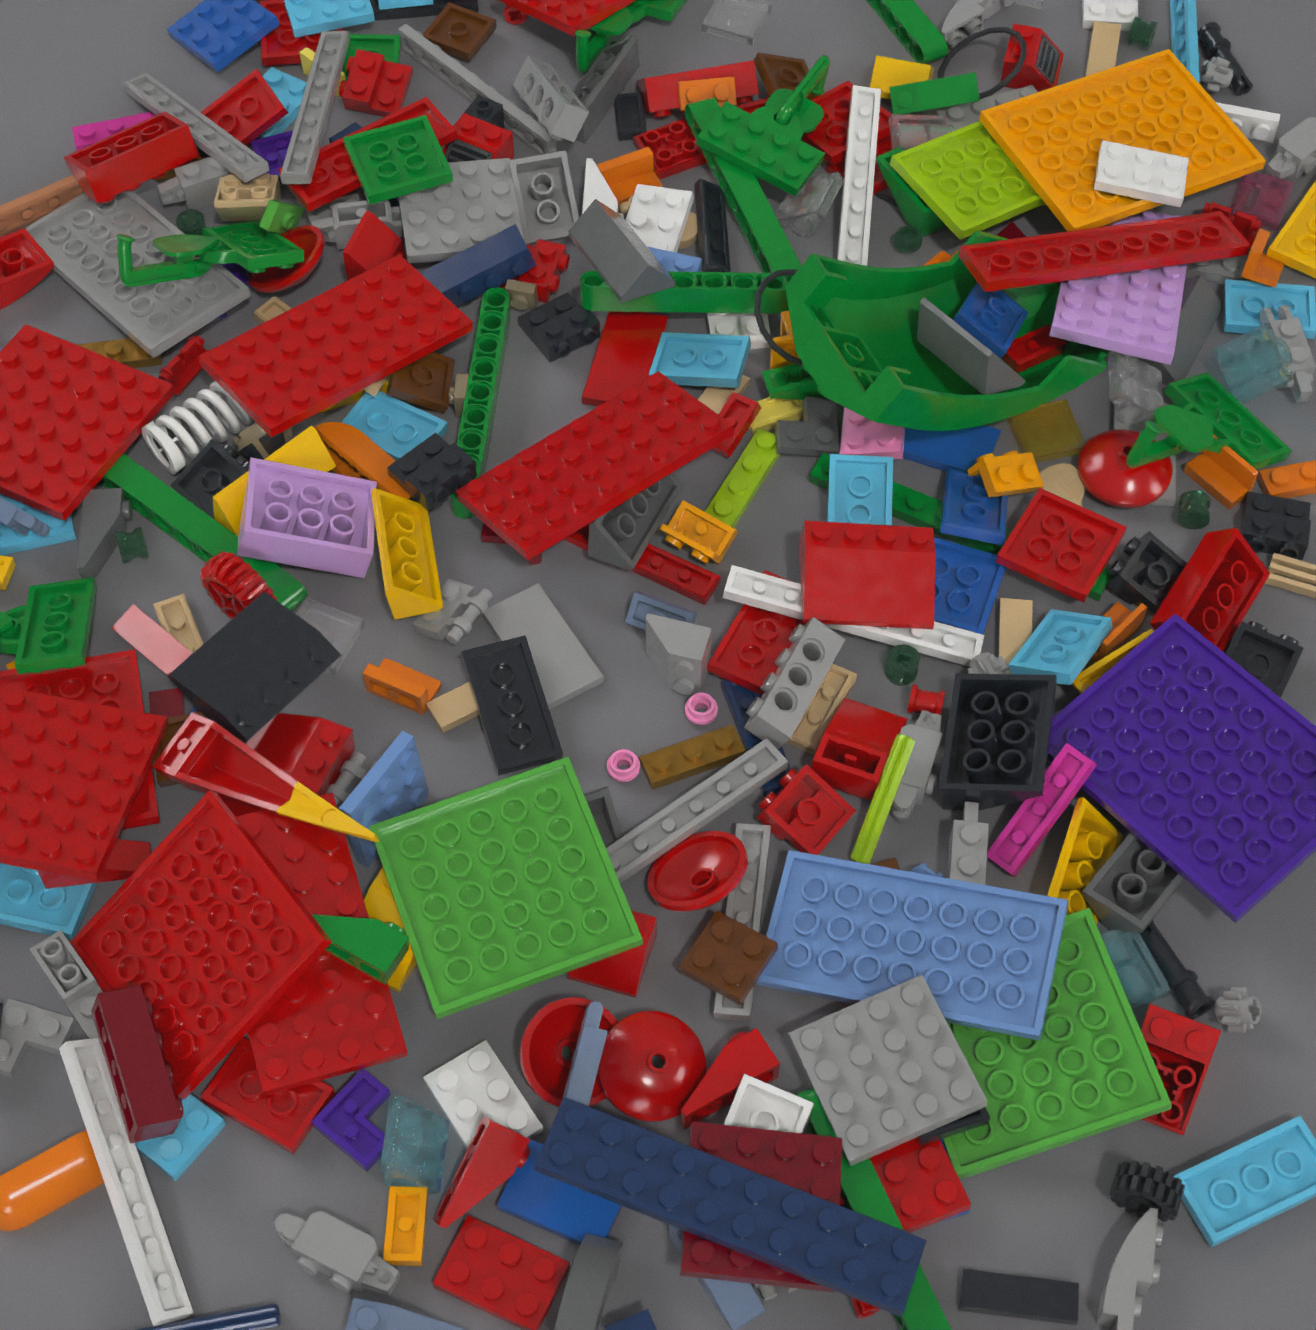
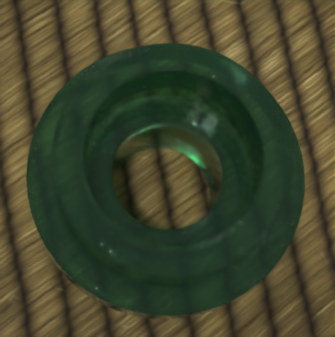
[893,225,922,253]

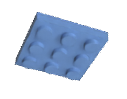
[339,730,429,867]

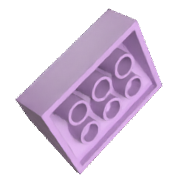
[237,458,377,578]

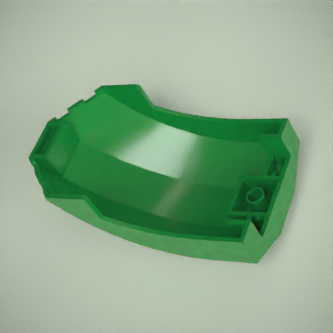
[785,231,1108,431]

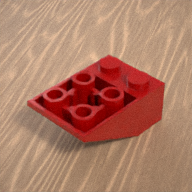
[812,698,908,801]
[1140,1003,1221,1135]

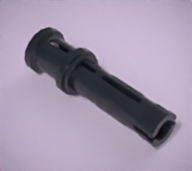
[1197,22,1253,96]
[1134,920,1215,1019]

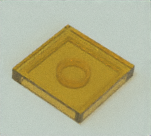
[1007,399,1086,463]

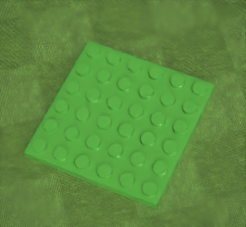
[369,757,643,1019]
[943,908,1172,1180]

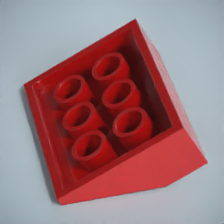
[799,521,936,629]
[221,713,355,817]

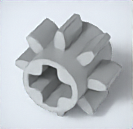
[1199,57,1233,93]
[967,652,1009,674]
[1215,987,1261,1033]

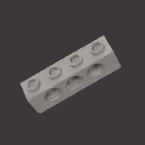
[513,55,589,142]
[744,617,846,750]

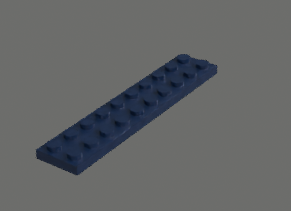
[534,1097,927,1317]

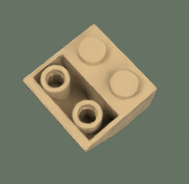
[214,173,282,222]

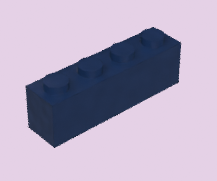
[421,224,537,307]

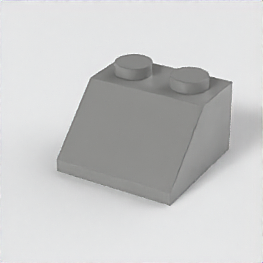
[646,613,712,695]

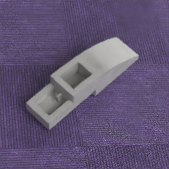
[941,0,1015,51]
[29,930,104,1054]
[1096,1208,1163,1330]

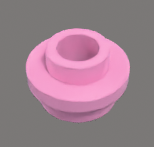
[685,692,718,725]
[607,749,640,782]

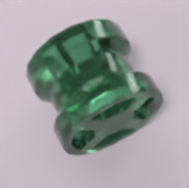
[1127,16,1158,49]
[176,209,207,236]
[1177,490,1211,530]
[116,527,149,563]
[885,644,920,686]

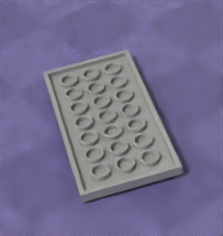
[25,191,251,358]

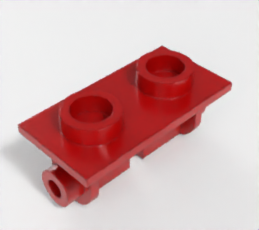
[1202,201,1262,246]
[158,335,208,396]

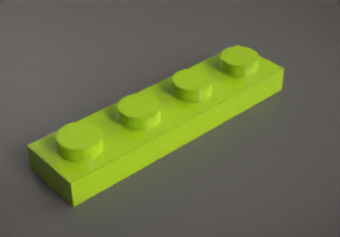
[705,428,781,528]

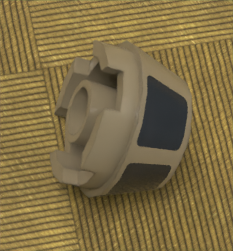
[232,423,294,463]

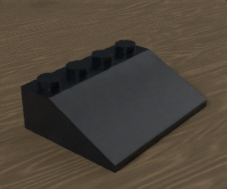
[167,592,341,744]
[938,673,1057,811]

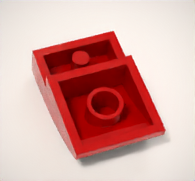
[0,228,54,310]

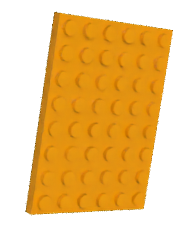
[979,49,1266,231]

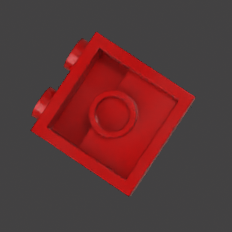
[339,49,413,117]
[498,239,570,303]
[756,764,856,855]

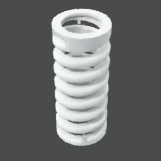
[142,381,254,475]

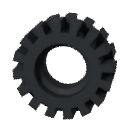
[1109,1161,1185,1222]

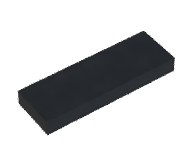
[960,1269,1079,1325]

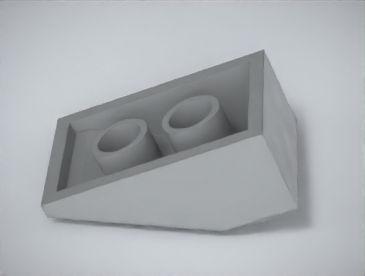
[509,150,579,245]

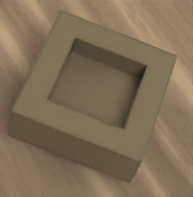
[505,279,539,310]
[449,374,469,417]

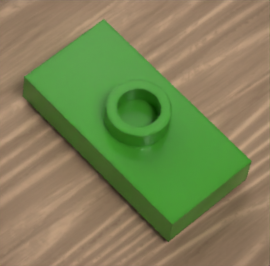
[259,199,304,233]

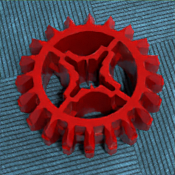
[200,551,277,619]

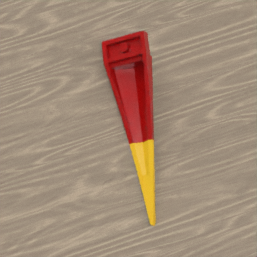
[152,712,380,842]

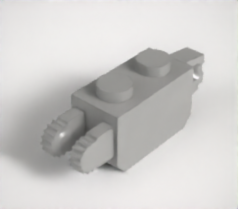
[1265,117,1316,181]
[157,157,233,210]
[311,200,404,250]
[1260,305,1316,403]
[891,710,944,823]
[947,802,989,885]
[273,1211,400,1296]

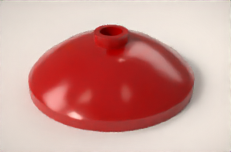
[247,225,325,293]
[1077,429,1173,508]
[647,831,748,912]
[520,997,618,1107]
[598,1011,706,1122]

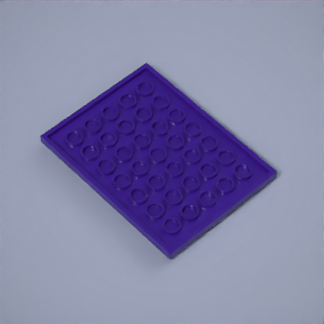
[1048,614,1316,923]

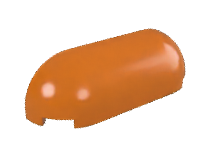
[314,422,412,500]
[0,1130,104,1231]

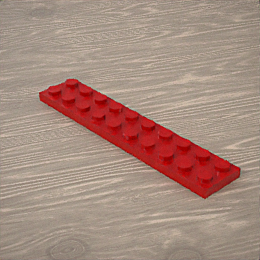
[958,211,1251,292]

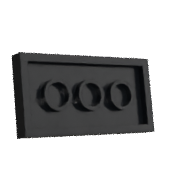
[461,635,563,775]

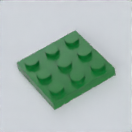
[343,115,453,205]

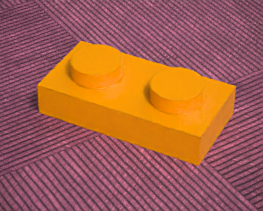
[383,1186,429,1266]

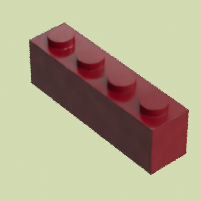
[91,986,183,1143]

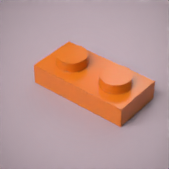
[677,77,737,111]
[1257,460,1316,498]

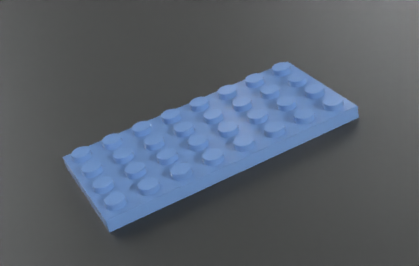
[756,850,1068,1041]

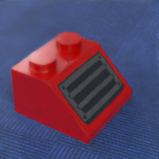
[1000,24,1064,92]
[443,113,514,163]

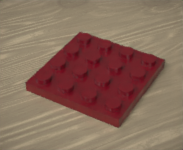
[679,1121,842,1292]

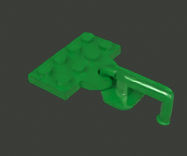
[575,0,687,74]
[696,55,830,197]
[116,220,304,287]
[1126,372,1292,470]
[0,577,97,674]

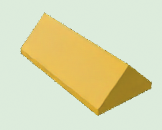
[213,425,336,536]
[371,488,443,620]
[1047,797,1123,925]

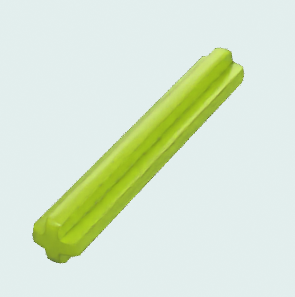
[851,734,915,864]

